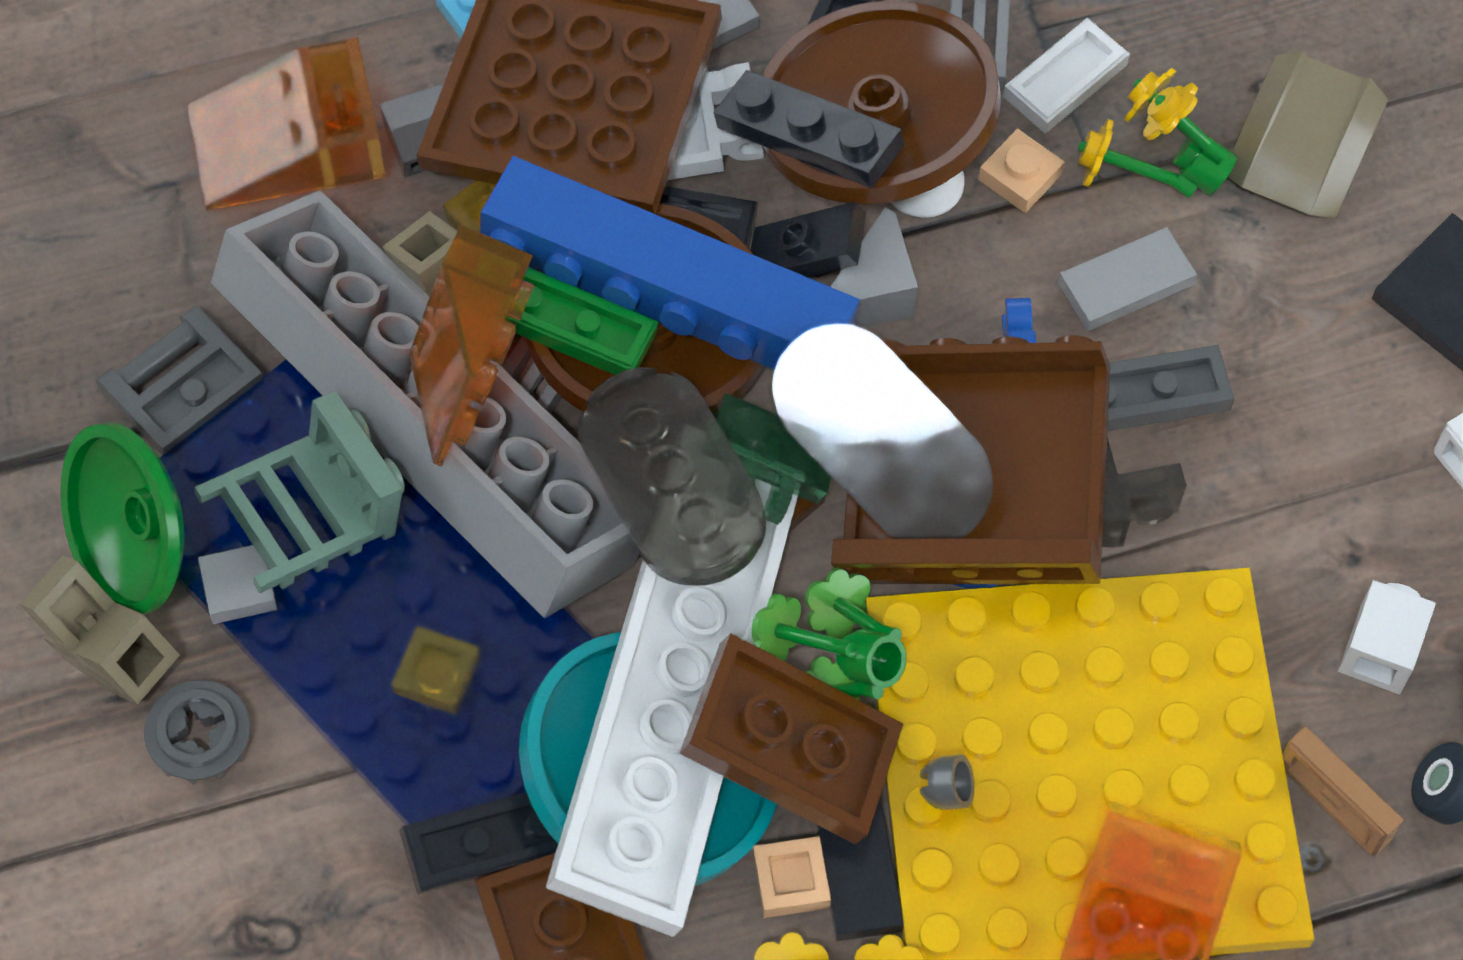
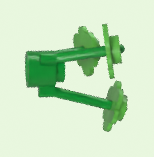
[751,568,906,700]

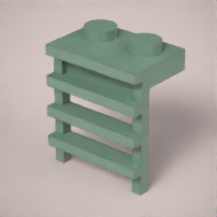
[195,390,405,593]

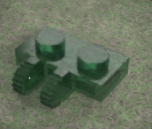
[702,393,840,525]

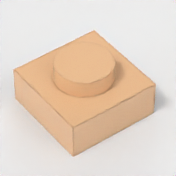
[978,128,1065,214]
[753,836,831,918]

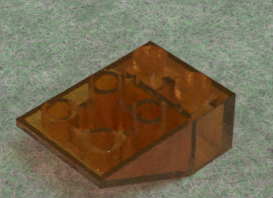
[187,37,386,211]
[409,225,535,467]
[1060,801,1242,960]

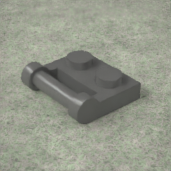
[95,306,265,460]

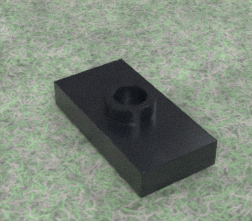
[750,201,866,277]

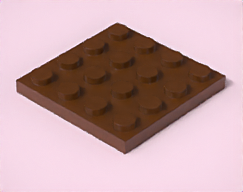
[416,0,722,214]

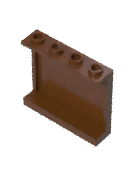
[831,335,1111,584]

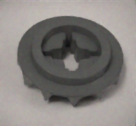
[144,680,252,785]

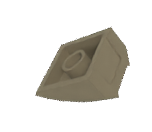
[1228,50,1388,219]

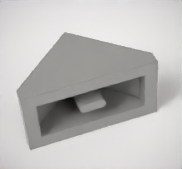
[831,207,918,330]

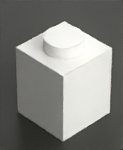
[1338,580,1436,695]

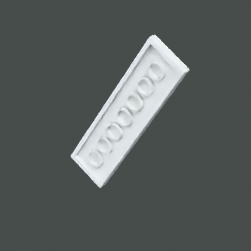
[546,427,803,937]

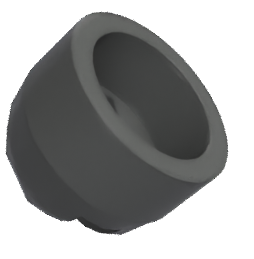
[919,754,974,810]

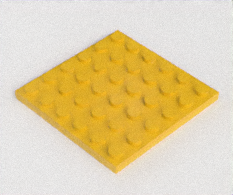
[865,567,1315,960]

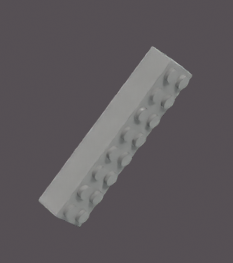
[211,190,656,619]

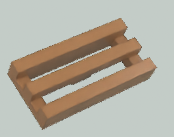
[1283,726,1404,857]

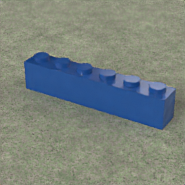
[479,156,860,390]

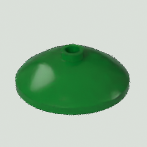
[60,422,184,615]

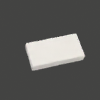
[1003,18,1130,134]

